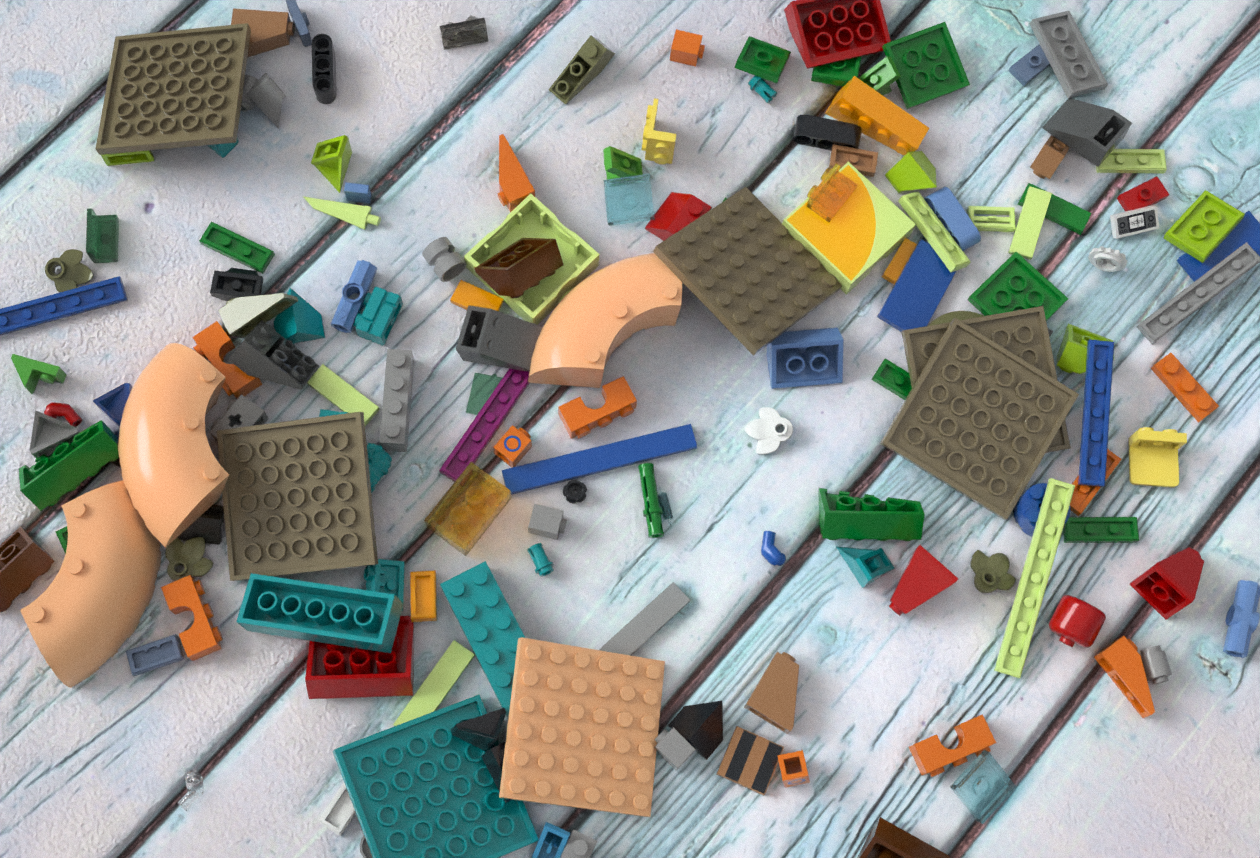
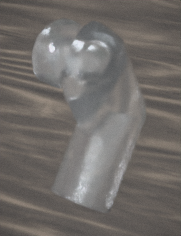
[177,770,204,811]

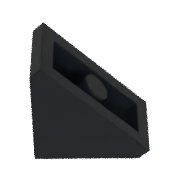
[668,701,723,760]
[451,708,506,751]

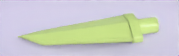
[303,196,381,230]

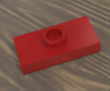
[1117,176,1170,212]

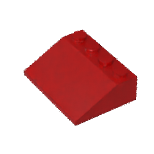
[784,0,891,69]
[305,616,414,699]

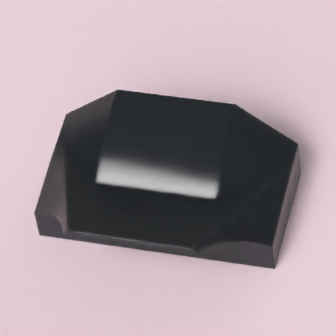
[210,268,264,301]

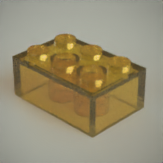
[424,462,512,556]

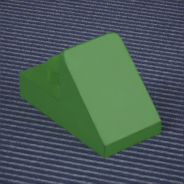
[858,57,901,95]
[603,146,643,183]
[11,354,67,394]

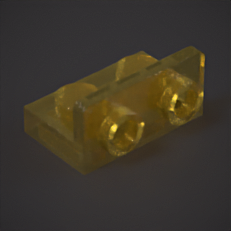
[806,163,857,222]

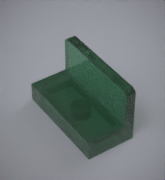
[86,208,119,263]

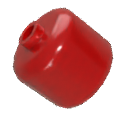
[1049,595,1106,648]

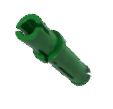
[638,463,664,538]

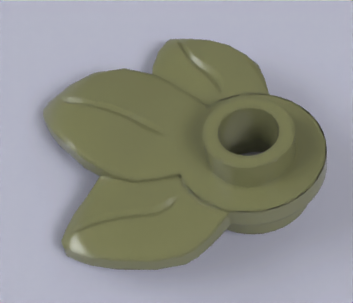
[45,249,94,293]
[165,537,214,581]
[970,550,1016,593]

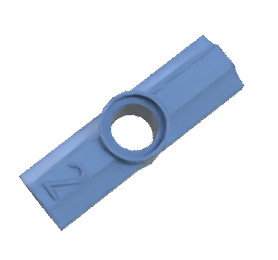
[331,260,377,333]
[1223,580,1260,658]

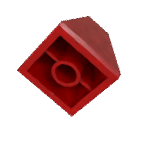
[889,545,958,616]
[1129,547,1204,620]

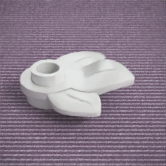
[744,407,793,455]

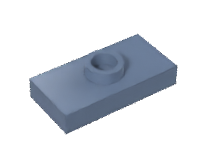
[286,0,312,47]
[1008,44,1050,86]
[126,634,185,676]

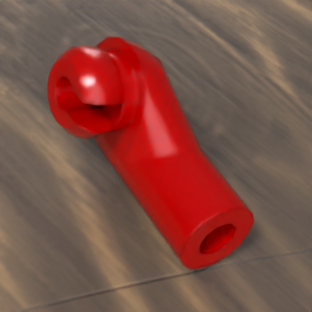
[44,402,82,427]

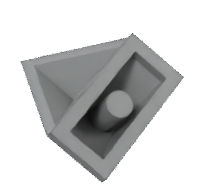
[247,73,286,129]
[30,410,80,458]

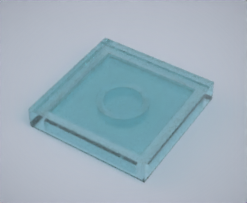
[604,174,655,226]
[950,750,1016,824]

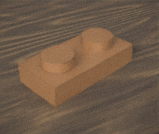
[828,144,878,177]

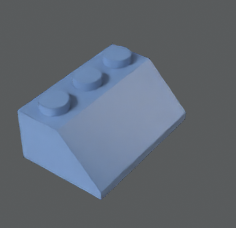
[767,328,844,389]

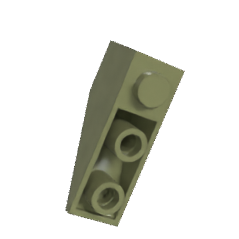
[549,35,615,104]

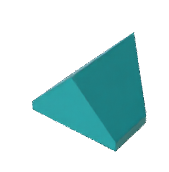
[273,288,325,344]
[836,546,895,588]

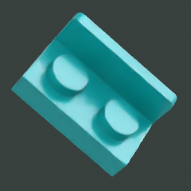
[364,559,405,611]

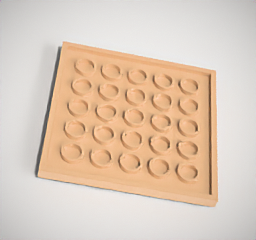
[499,637,665,817]

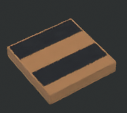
[716,726,784,796]

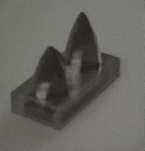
[439,15,488,50]

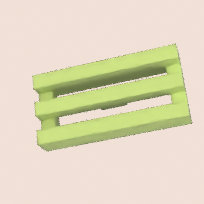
[967,206,1016,232]

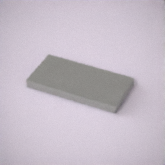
[1029,11,1108,98]

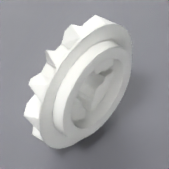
[1088,246,1127,272]

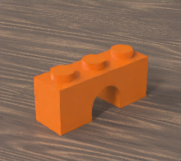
[192,321,262,399]
[558,376,637,439]
[161,575,223,661]
[909,714,996,777]

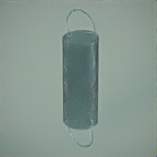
[658,488,673,526]

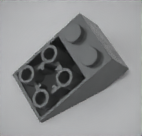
[1042,98,1132,167]
[456,305,543,372]
[228,320,319,390]

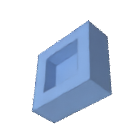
[344,182,372,204]

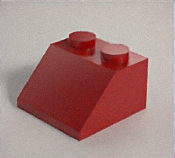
[645,192,712,241]

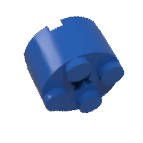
[1014,483,1071,537]

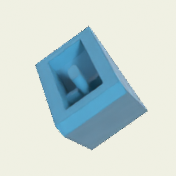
[532,822,571,858]

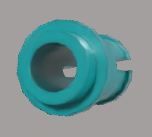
[748,76,777,103]
[527,543,554,577]

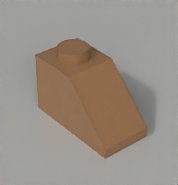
[1030,135,1070,179]

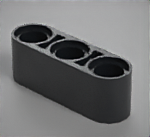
[311,34,337,104]
[793,114,862,150]

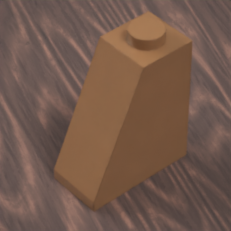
[231,8,295,58]
[744,652,799,734]

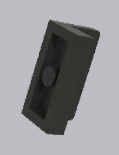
[178,505,225,545]

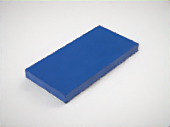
[1176,211,1260,282]
[877,239,956,332]

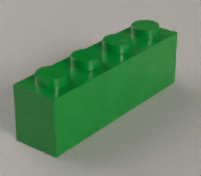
[19,420,119,511]
[818,488,925,541]

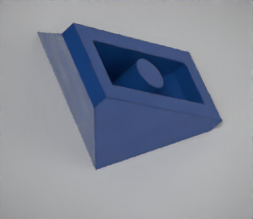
[93,383,132,428]

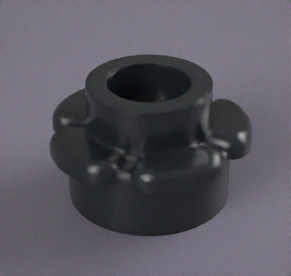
[563,480,587,504]

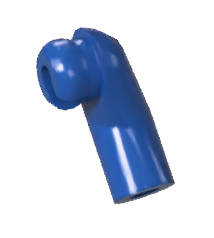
[761,531,786,566]

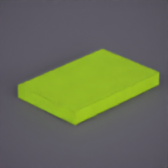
[1163,190,1245,263]

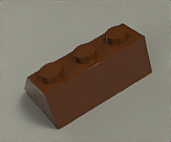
[474,238,564,298]
[0,526,55,612]
[857,817,950,858]

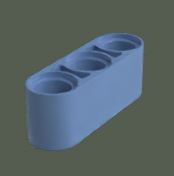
[924,187,981,251]

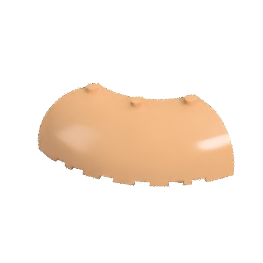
[528,253,682,388]
[118,343,229,548]
[20,480,161,688]

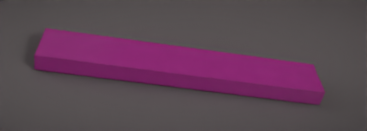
[439,368,530,485]

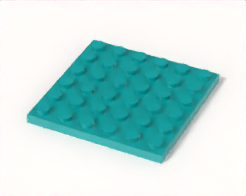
[333,695,539,858]

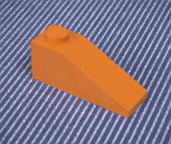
[497,134,535,212]
[1094,636,1155,718]

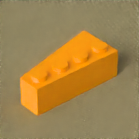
[825,76,929,155]

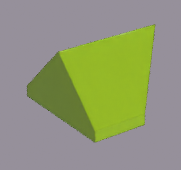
[311,135,352,193]
[885,151,937,193]

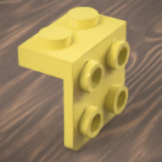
[641,98,676,164]
[1128,427,1187,488]

